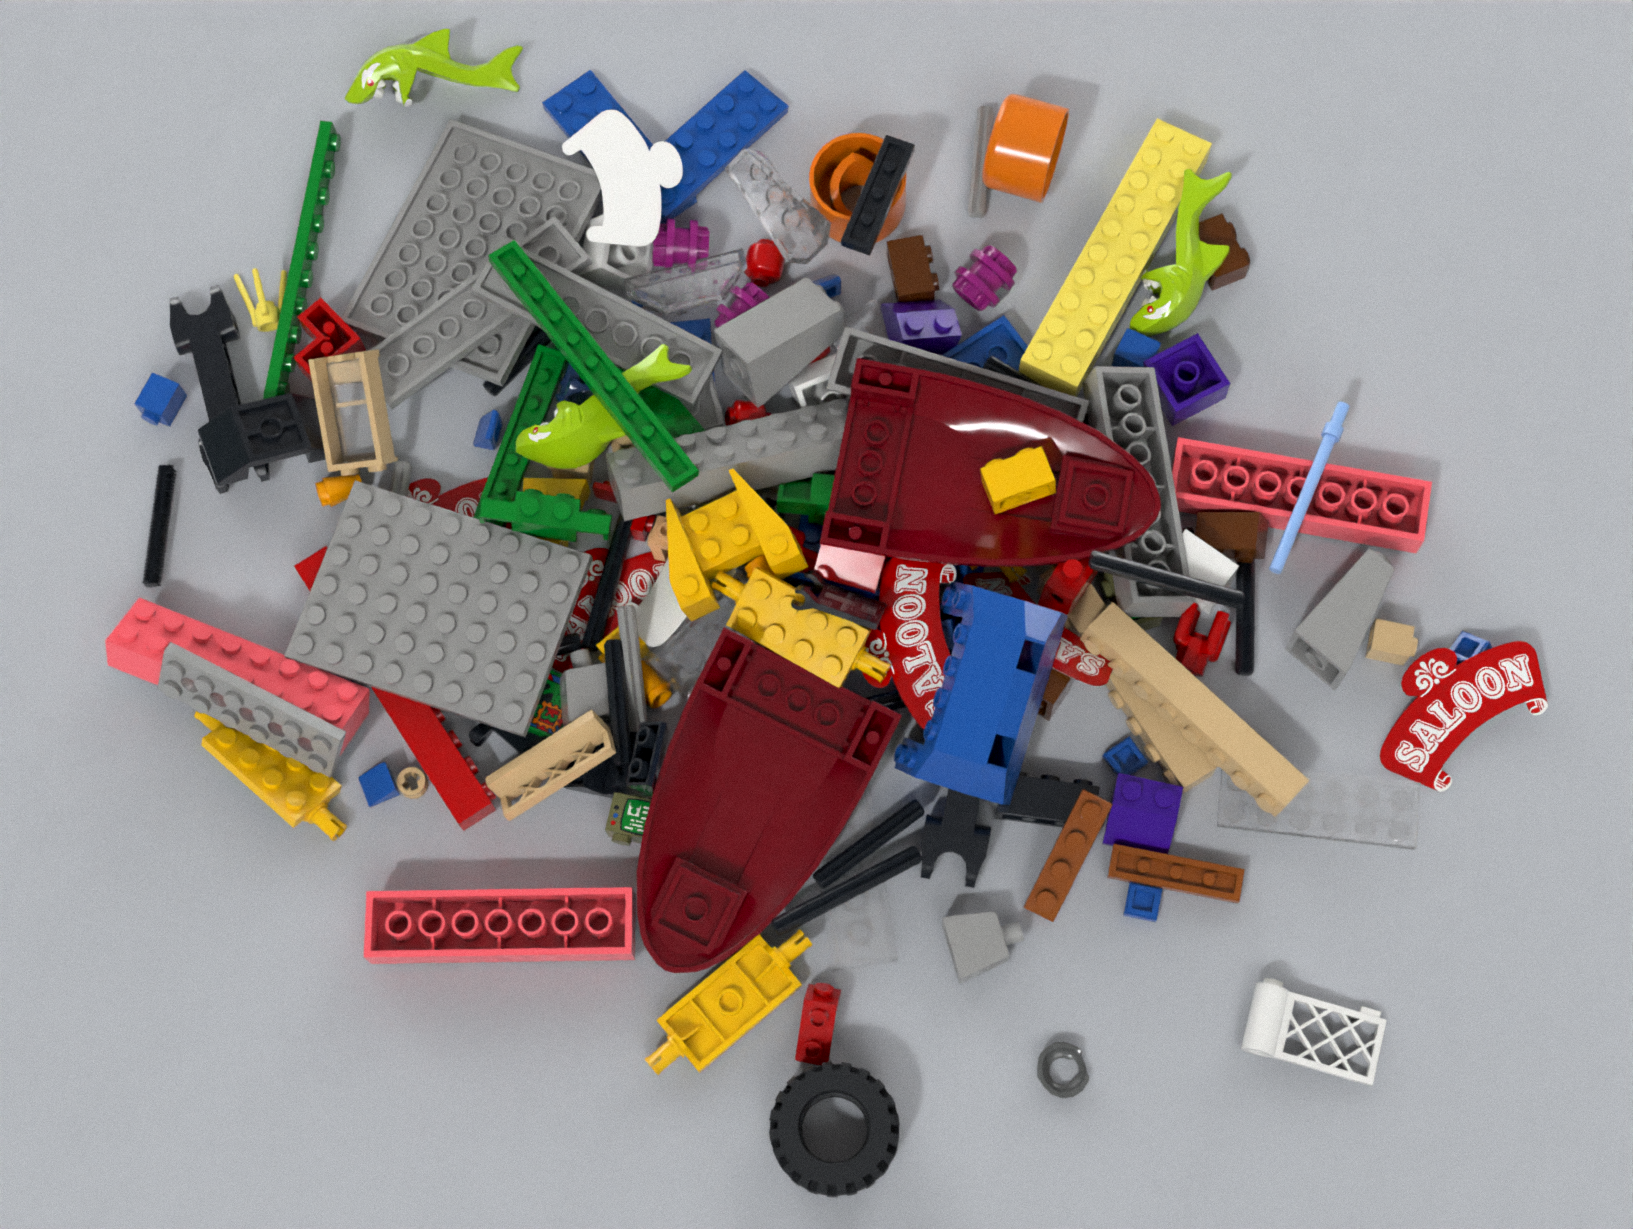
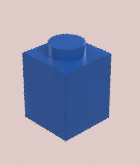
[1112,328,1161,367]
[134,372,187,427]

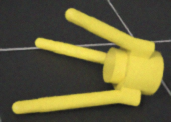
[233,268,287,332]

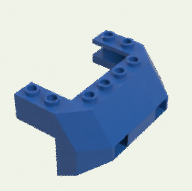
[894,582,1068,805]

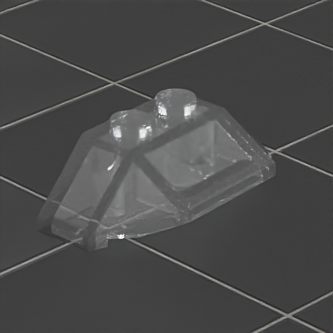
[624,248,747,317]

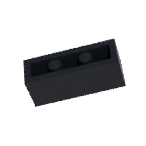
[995,771,1100,828]

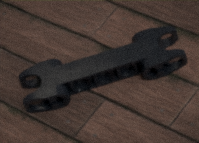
[169,285,270,494]
[921,788,992,888]

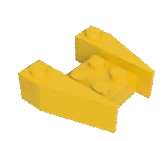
[666,468,809,622]

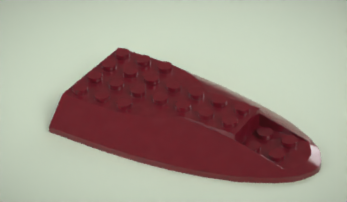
[820,358,1161,567]
[637,627,902,973]

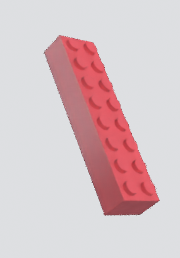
[1171,437,1432,553]
[105,597,370,756]
[364,887,636,964]

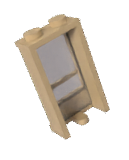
[308,349,398,476]

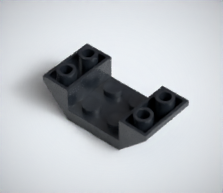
[198,393,326,487]
[563,721,669,798]

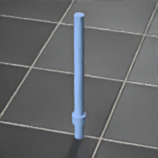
[1269,402,1350,574]

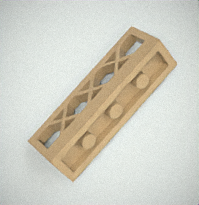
[485,709,616,821]

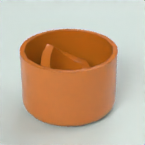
[982,94,1069,203]
[809,133,906,243]

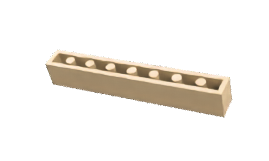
[1037,565,1217,794]
[1080,602,1310,817]

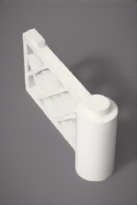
[1241,978,1387,1086]

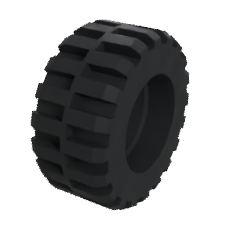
[769,1061,900,1198]

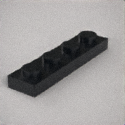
[841,135,915,256]

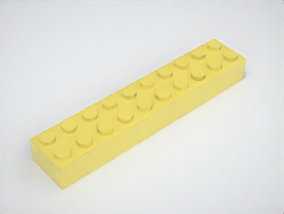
[1019,118,1212,397]

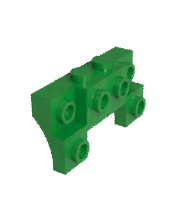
[777,473,835,525]
[479,489,612,542]

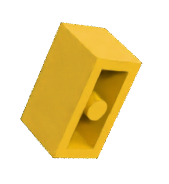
[980,446,1056,514]

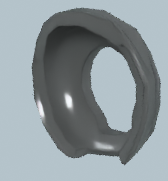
[1037,1042,1089,1098]

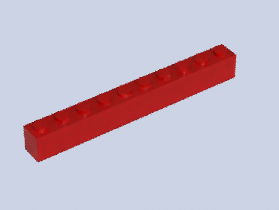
[294,546,496,831]

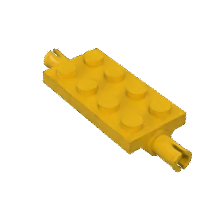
[711,567,891,688]
[194,711,347,841]
[645,929,813,1075]

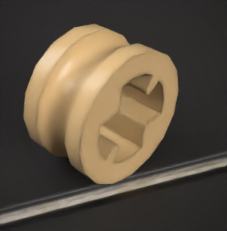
[397,767,428,799]

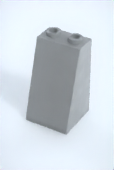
[714,277,845,408]
[1285,548,1395,691]

